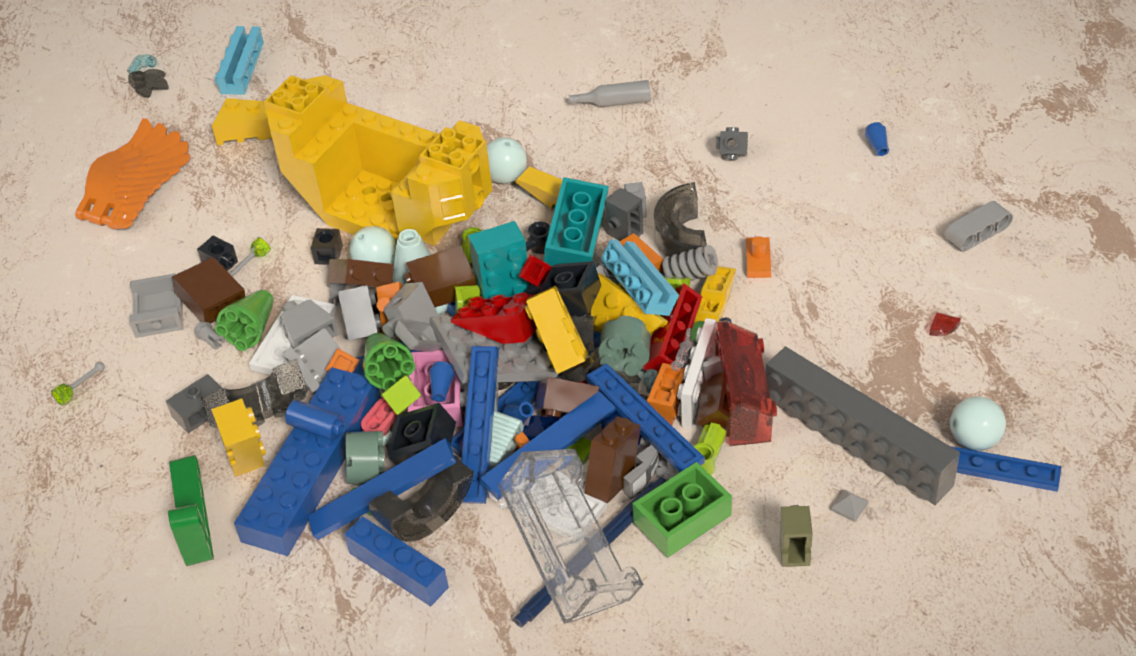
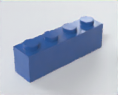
[344,516,449,607]

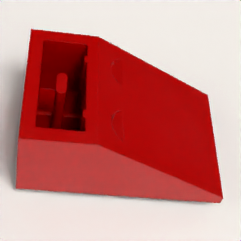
[451,293,537,344]

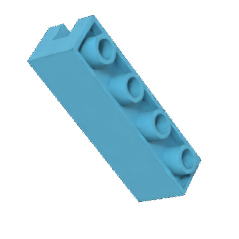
[215,26,264,95]
[601,239,679,316]

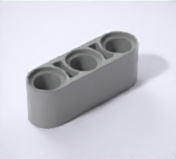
[945,201,1013,251]

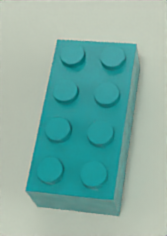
[543,177,609,267]
[468,221,530,299]

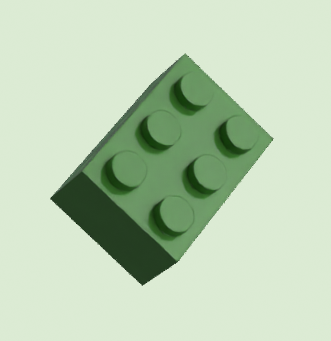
[633,462,732,558]

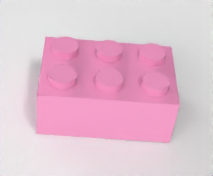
[408,350,463,427]

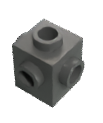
[716,127,748,160]

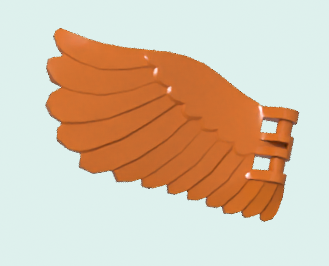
[75,118,191,229]

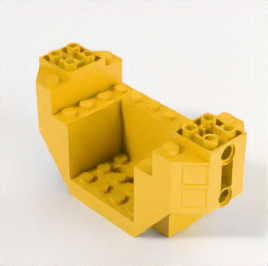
[263,75,493,246]

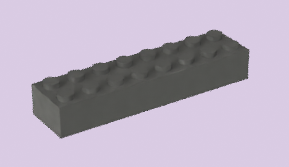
[764,346,960,505]

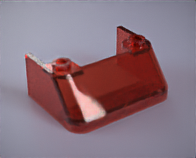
[715,321,777,446]

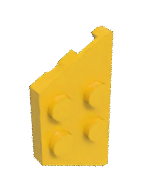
[590,273,668,336]

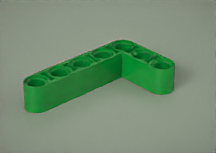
[168,455,214,566]

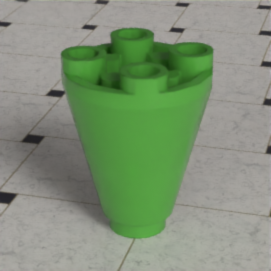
[215,290,274,351]
[363,333,415,391]

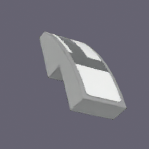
[623,445,659,500]

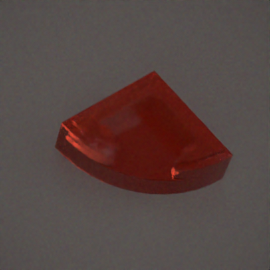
[929,312,961,336]

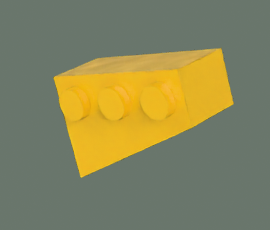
[212,98,272,145]
[525,286,588,374]
[211,399,266,477]

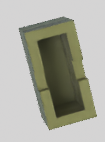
[779,505,813,567]

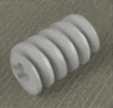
[663,245,718,281]

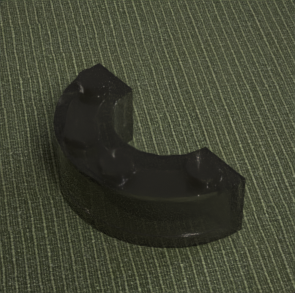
[654,182,707,257]
[200,359,308,428]
[369,456,474,542]

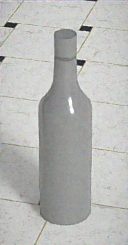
[569,80,651,107]

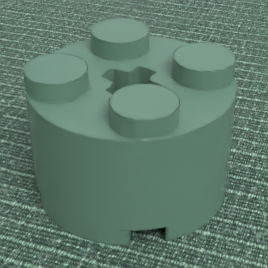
[599,316,651,376]
[346,431,384,485]

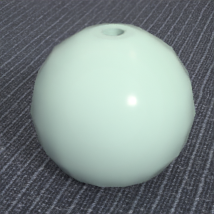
[487,137,527,184]
[349,226,397,264]
[950,396,1006,451]

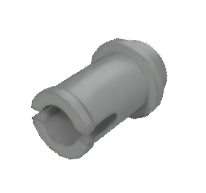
[328,283,347,306]
[194,321,225,349]

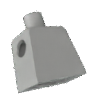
[382,282,439,339]
[280,300,338,349]

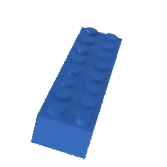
[234,367,381,556]

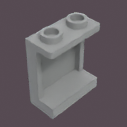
[129,273,183,338]

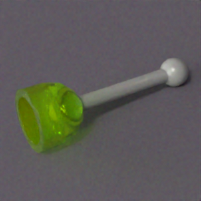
[228,237,271,277]
[51,362,105,406]

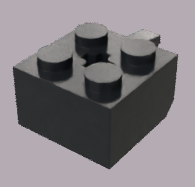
[526,261,602,316]
[387,403,456,465]

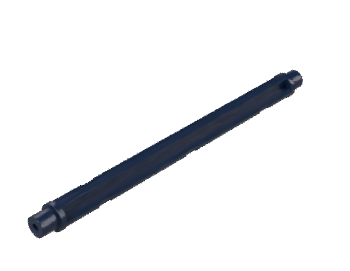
[513,477,666,628]

